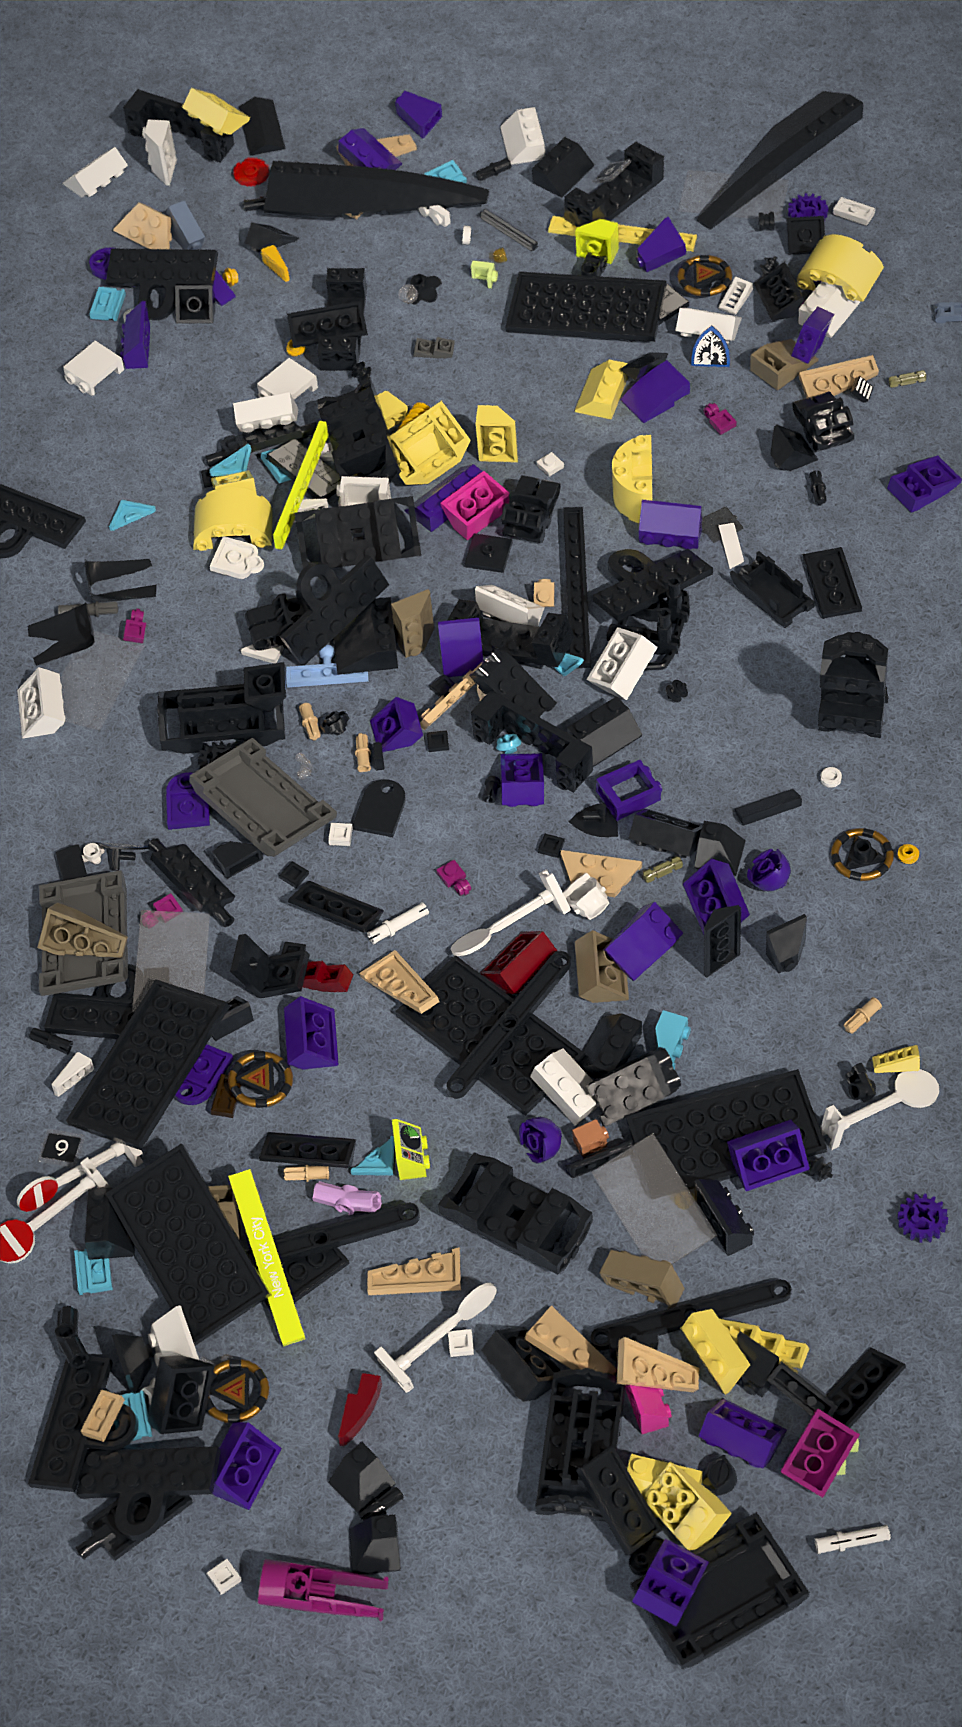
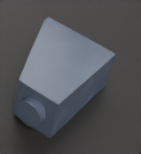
[165,201,205,250]

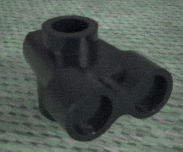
[845,1063,876,1102]

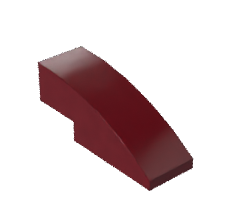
[284,961,353,992]
[338,1373,382,1446]

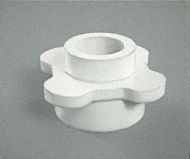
[82,843,105,864]

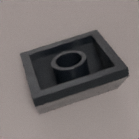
[175,285,216,323]
[243,662,286,712]
[212,996,254,1041]

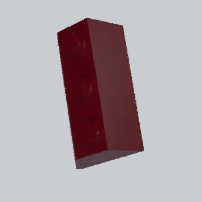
[480,931,558,994]

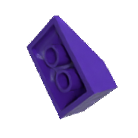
[500,753,544,807]
[604,902,683,981]

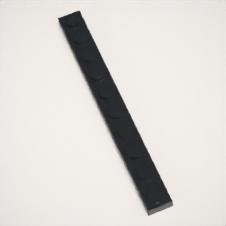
[563,507,591,668]

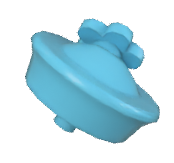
[496,734,521,754]

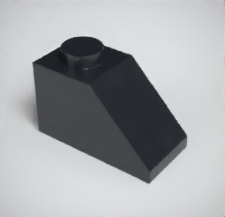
[212,841,263,879]

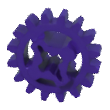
[788,193,828,222]
[897,1193,949,1243]

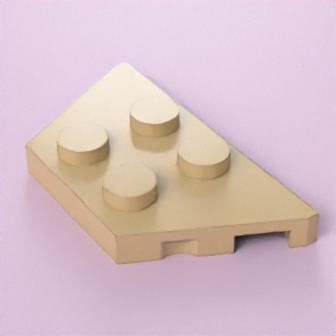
[114,203,172,249]
[561,850,642,897]

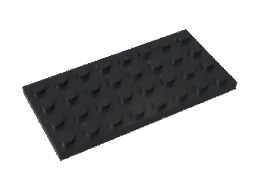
[505,272,667,342]
[395,956,585,1116]
[66,979,230,1150]
[626,1069,827,1200]
[105,1143,272,1346]

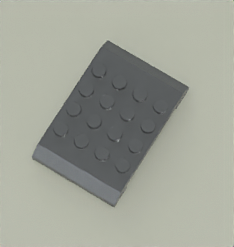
[189,738,337,857]
[39,870,128,996]

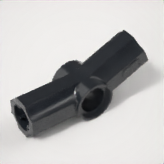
[55,1306,89,1369]

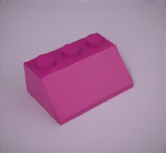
[440,471,510,540]
[625,1384,672,1435]

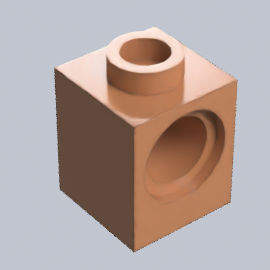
[572,1119,609,1157]

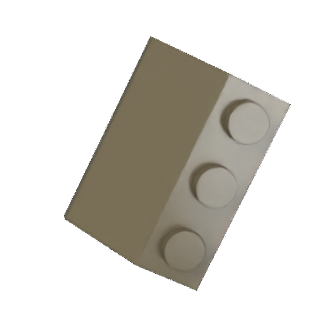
[391,589,434,658]
[575,930,629,1003]

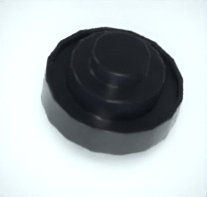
[320,711,350,736]

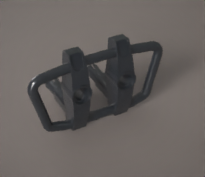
[606,576,690,670]

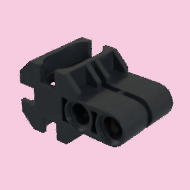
[792,391,854,452]
[501,475,561,543]
[245,590,309,651]

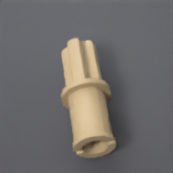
[299,703,321,741]
[355,733,371,772]
[844,997,882,1034]
[284,1165,329,1182]

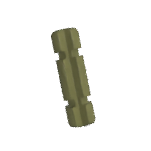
[888,370,926,388]
[643,856,683,883]

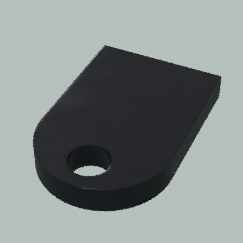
[352,779,406,838]

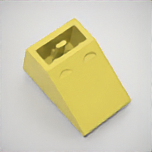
[643,1462,732,1550]

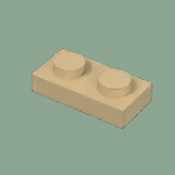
[81,1390,125,1442]

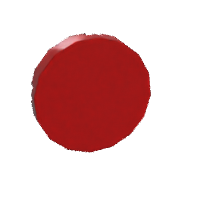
[233,158,269,186]

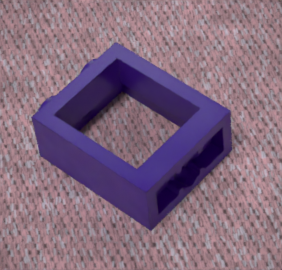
[791,306,835,364]
[596,760,663,821]

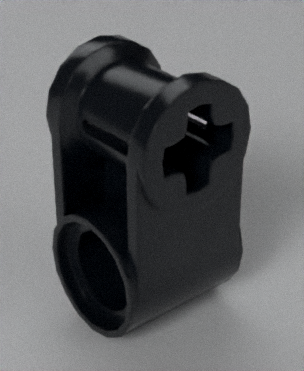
[581,252,607,276]

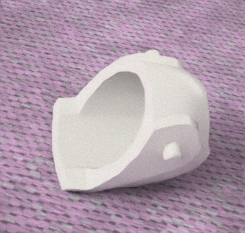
[562,873,609,920]

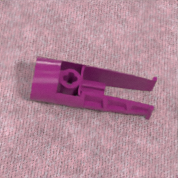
[258,1558,389,1621]

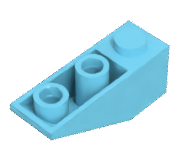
[655,1010,691,1070]

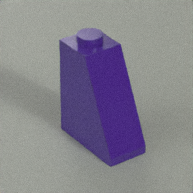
[395,91,442,139]
[636,217,686,272]

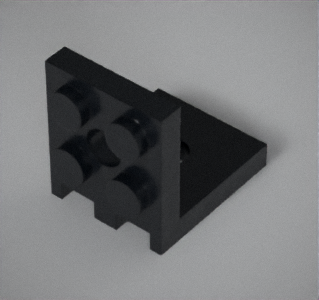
[230,934,310,998]

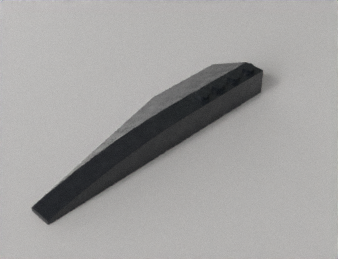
[697,91,864,230]
[264,161,489,218]

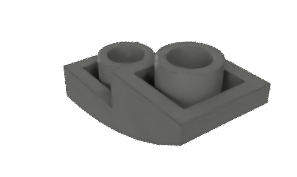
[413,337,455,358]

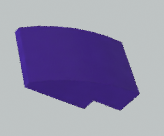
[621,360,690,423]
[887,455,962,513]
[438,618,483,677]
[632,1538,709,1626]

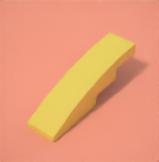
[719,1319,809,1369]

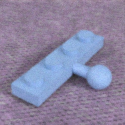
[286,644,369,688]

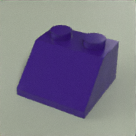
[370,697,423,752]

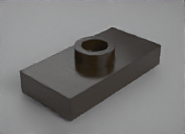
[211,1074,242,1118]

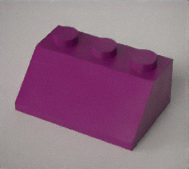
[780,1408,860,1498]

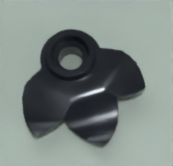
[408,274,442,305]
[628,1538,664,1576]

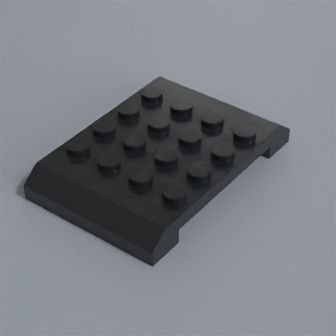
[630,1512,810,1669]

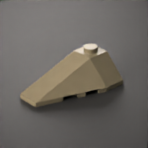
[37,902,128,958]

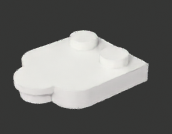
[210,536,264,579]

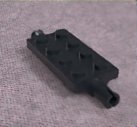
[205,421,317,467]
[148,838,235,927]
[75,1495,193,1561]

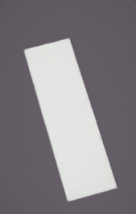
[718,523,744,568]

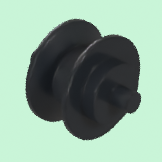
[760,256,779,276]
[351,361,371,383]
[666,680,688,703]
[809,1156,833,1182]

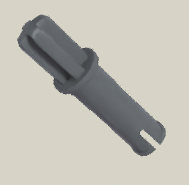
[58,601,119,617]

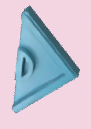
[209,444,251,476]
[109,500,156,531]
[554,653,584,676]
[351,1136,395,1175]

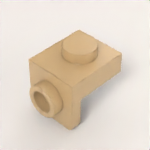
[534,579,555,607]

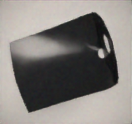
[85,559,157,602]
[28,602,95,666]

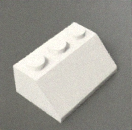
[500,107,545,165]
[143,120,177,186]
[63,147,127,197]
[798,281,860,338]
[676,308,742,344]
[233,392,298,432]
[475,585,545,627]
[587,627,657,700]
[17,667,65,738]
[530,1049,599,1126]
[148,1306,199,1367]

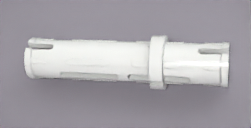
[367,902,429,945]
[815,1525,890,1554]

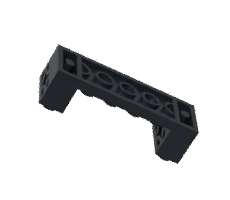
[123,89,234,163]
[564,142,664,227]
[317,268,367,371]
[447,599,575,667]
[471,690,593,793]

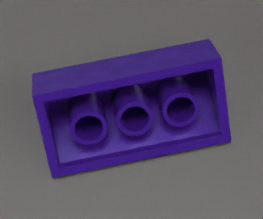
[404,464,483,532]

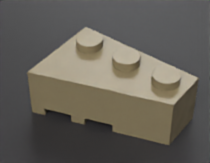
[600,1250,685,1309]

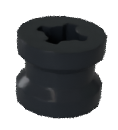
[758,212,775,231]

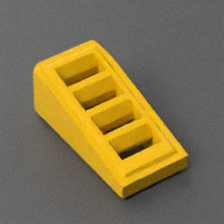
[261,245,290,282]

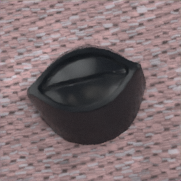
[702,1455,737,1496]

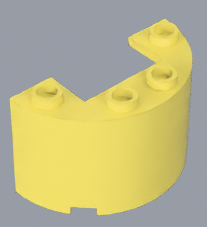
[797,234,884,302]
[612,435,652,523]
[193,487,272,551]

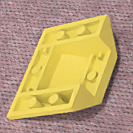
[390,401,471,485]

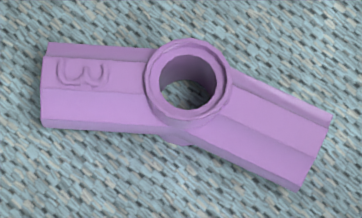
[312,1181,382,1215]

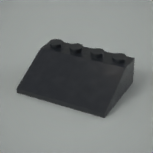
[334,597,398,675]

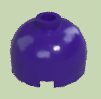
[747,849,791,892]
[519,1116,562,1163]

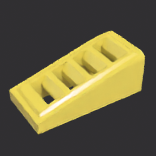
[872,1045,920,1073]

